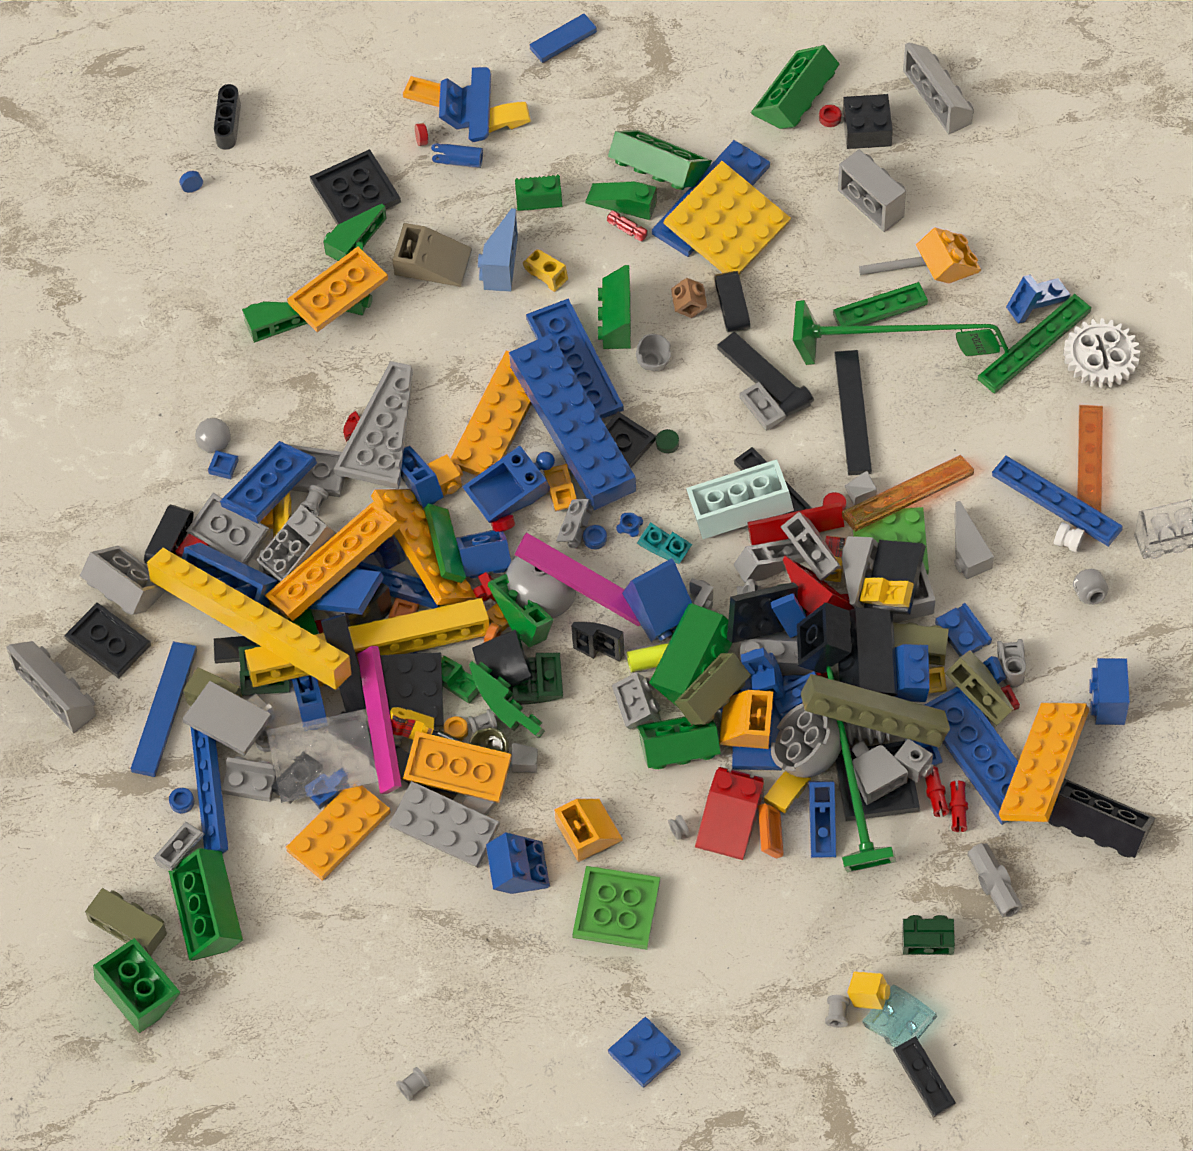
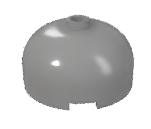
[506,556,576,618]
[771,703,842,778]

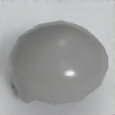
[636,333,671,371]
[195,418,231,453]

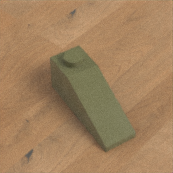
[945,650,1014,726]

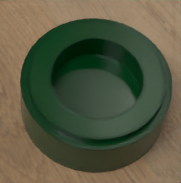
[656,429,679,454]

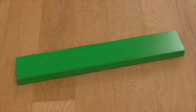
[977,294,1092,394]

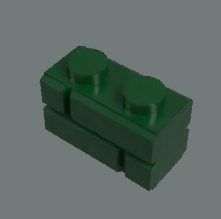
[902,915,955,955]

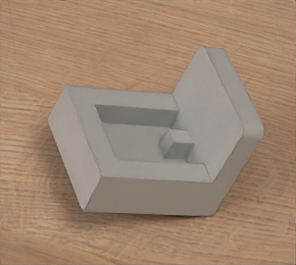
[689,578,713,610]

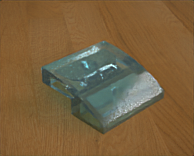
[862,984,937,1048]

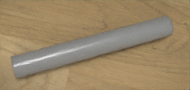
[859,256,926,275]

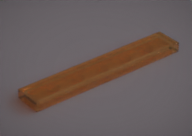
[1076,405,1103,529]
[842,455,974,532]

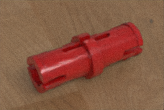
[925,766,950,817]
[949,780,968,832]

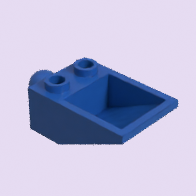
[462,446,555,523]

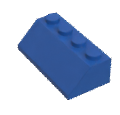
[182,543,278,608]

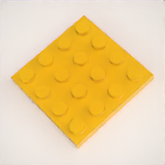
[663,161,791,274]

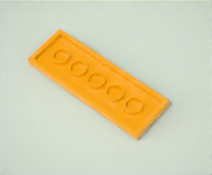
[450,350,532,476]
[371,489,476,605]
[265,502,401,621]
[999,703,1089,822]

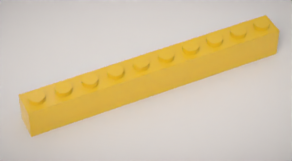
[147,548,351,690]
[245,598,489,687]

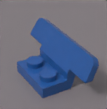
[439,67,491,142]

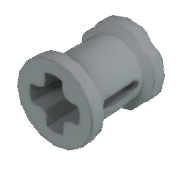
[300,485,329,516]
[467,709,498,734]
[825,995,850,1028]
[396,1067,430,1101]

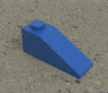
[401,445,444,507]
[292,675,328,731]
[809,780,836,858]

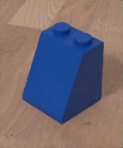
[622,558,692,643]

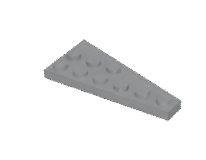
[334,361,413,489]

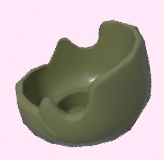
[469,728,509,753]

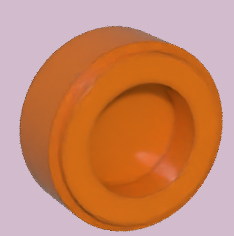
[484,622,502,642]

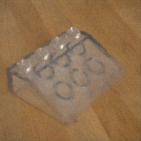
[267,709,379,803]

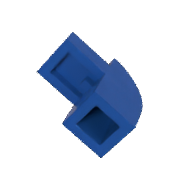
[741,647,785,700]

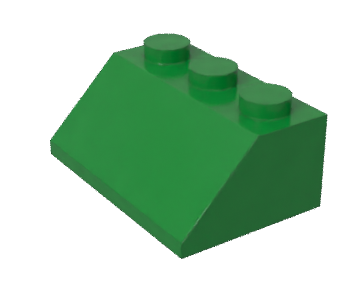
[598,265,631,349]
[637,716,721,769]
[93,938,180,1033]

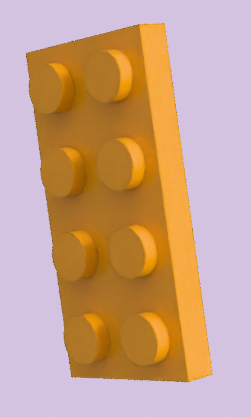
[287,247,388,332]
[403,731,512,803]
[286,779,391,881]

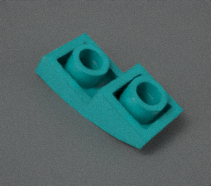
[637,522,692,564]

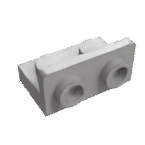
[612,672,661,730]
[221,757,277,802]

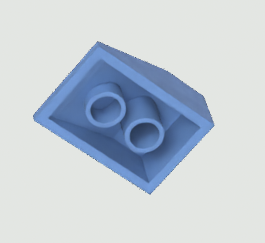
[478,208,518,292]

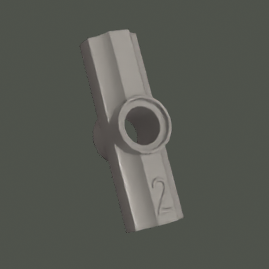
[968,843,1022,918]

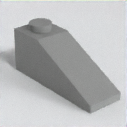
[954,501,994,579]
[781,512,840,581]
[841,536,878,608]
[733,539,805,583]

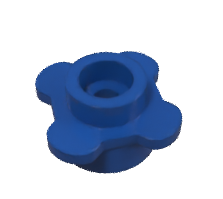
[616,513,643,537]

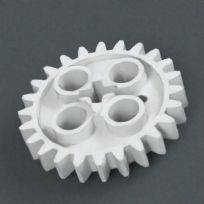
[1063,318,1140,388]

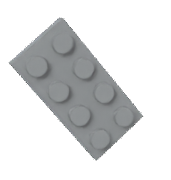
[389,781,500,868]

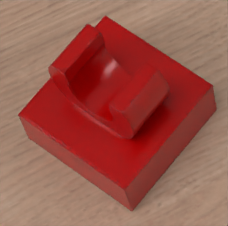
[473,572,497,603]

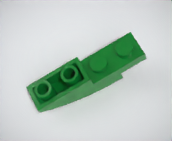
[469,661,545,738]

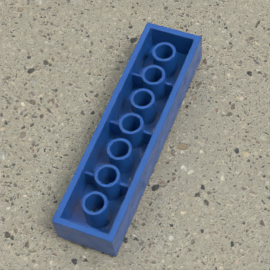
[509,334,636,510]

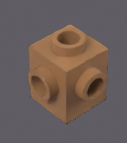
[671,278,707,318]

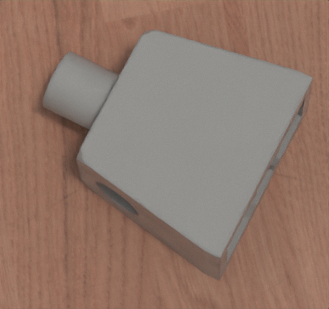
[852,742,908,805]

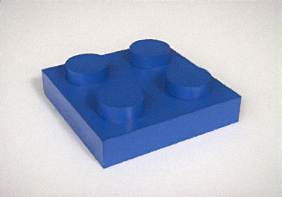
[608,1016,681,1088]

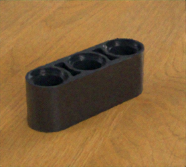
[214,84,241,150]
[714,271,750,333]
[144,504,194,564]

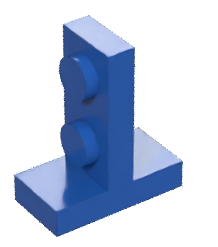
[1006,274,1071,324]

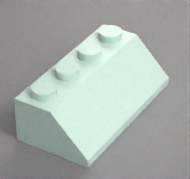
[686,459,794,539]

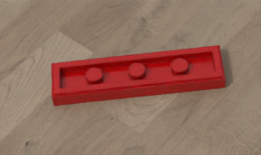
[747,502,845,545]

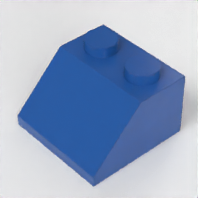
[456,530,511,578]
[894,644,929,702]

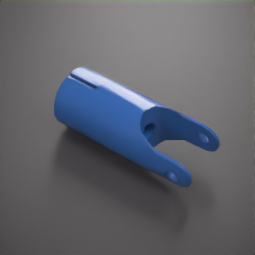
[431,143,483,168]

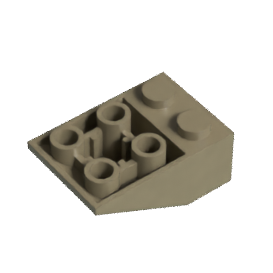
[392,223,472,287]

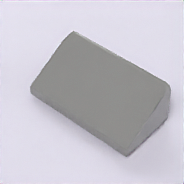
[153,821,205,871]

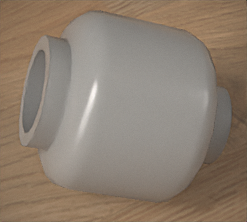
[1073,569,1108,605]

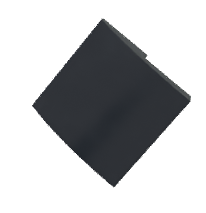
[345,582,392,627]
[571,621,625,662]
[472,630,533,688]

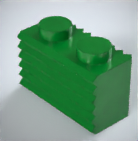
[515,174,563,211]

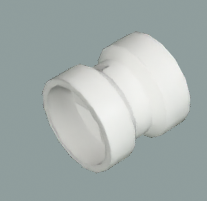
[1054,522,1085,553]

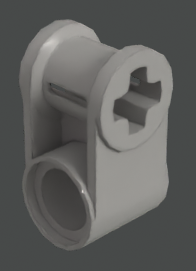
[997,639,1026,687]

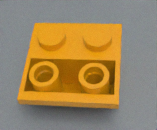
[916,227,981,284]
[719,690,773,749]
[554,799,623,862]

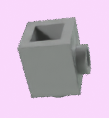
[894,739,934,783]

